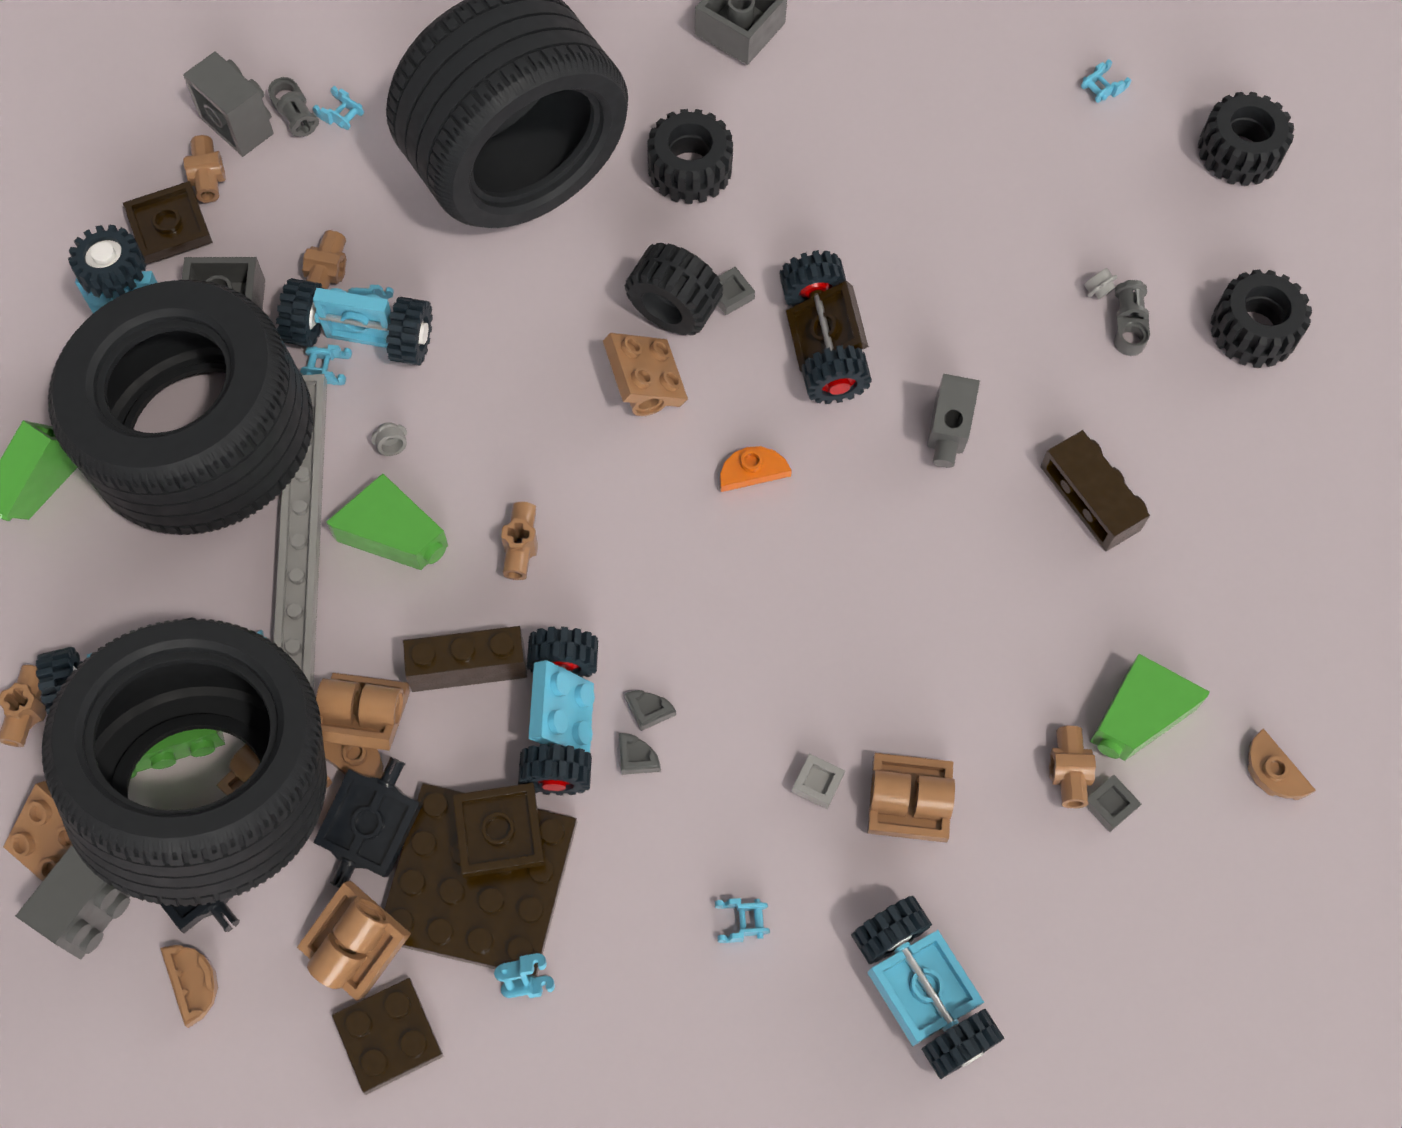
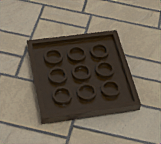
[384,783,577,978]

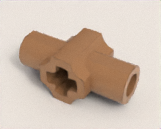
[183,135,226,203]
[302,230,347,289]
[501,502,538,580]
[0,665,47,747]
[1049,726,1096,808]

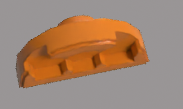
[720,446,792,492]

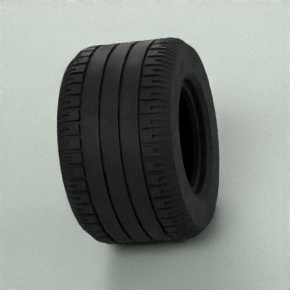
[386,0,628,228]
[48,280,313,535]
[42,618,327,906]

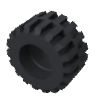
[1198,92,1294,186]
[647,109,733,204]
[624,243,723,336]
[1210,269,1312,368]

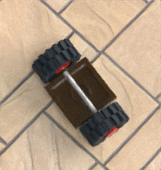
[779,250,872,404]

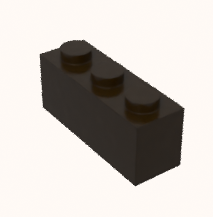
[1040,430,1150,552]
[403,626,527,692]

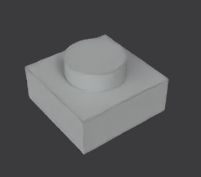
[792,753,845,809]

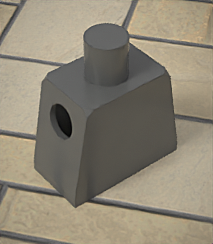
[927,373,980,468]

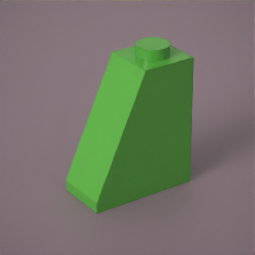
[0,420,78,521]
[326,474,448,570]
[1090,654,1210,761]

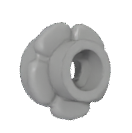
[1084,268,1117,300]
[371,422,407,456]

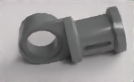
[268,77,319,137]
[1114,280,1150,356]

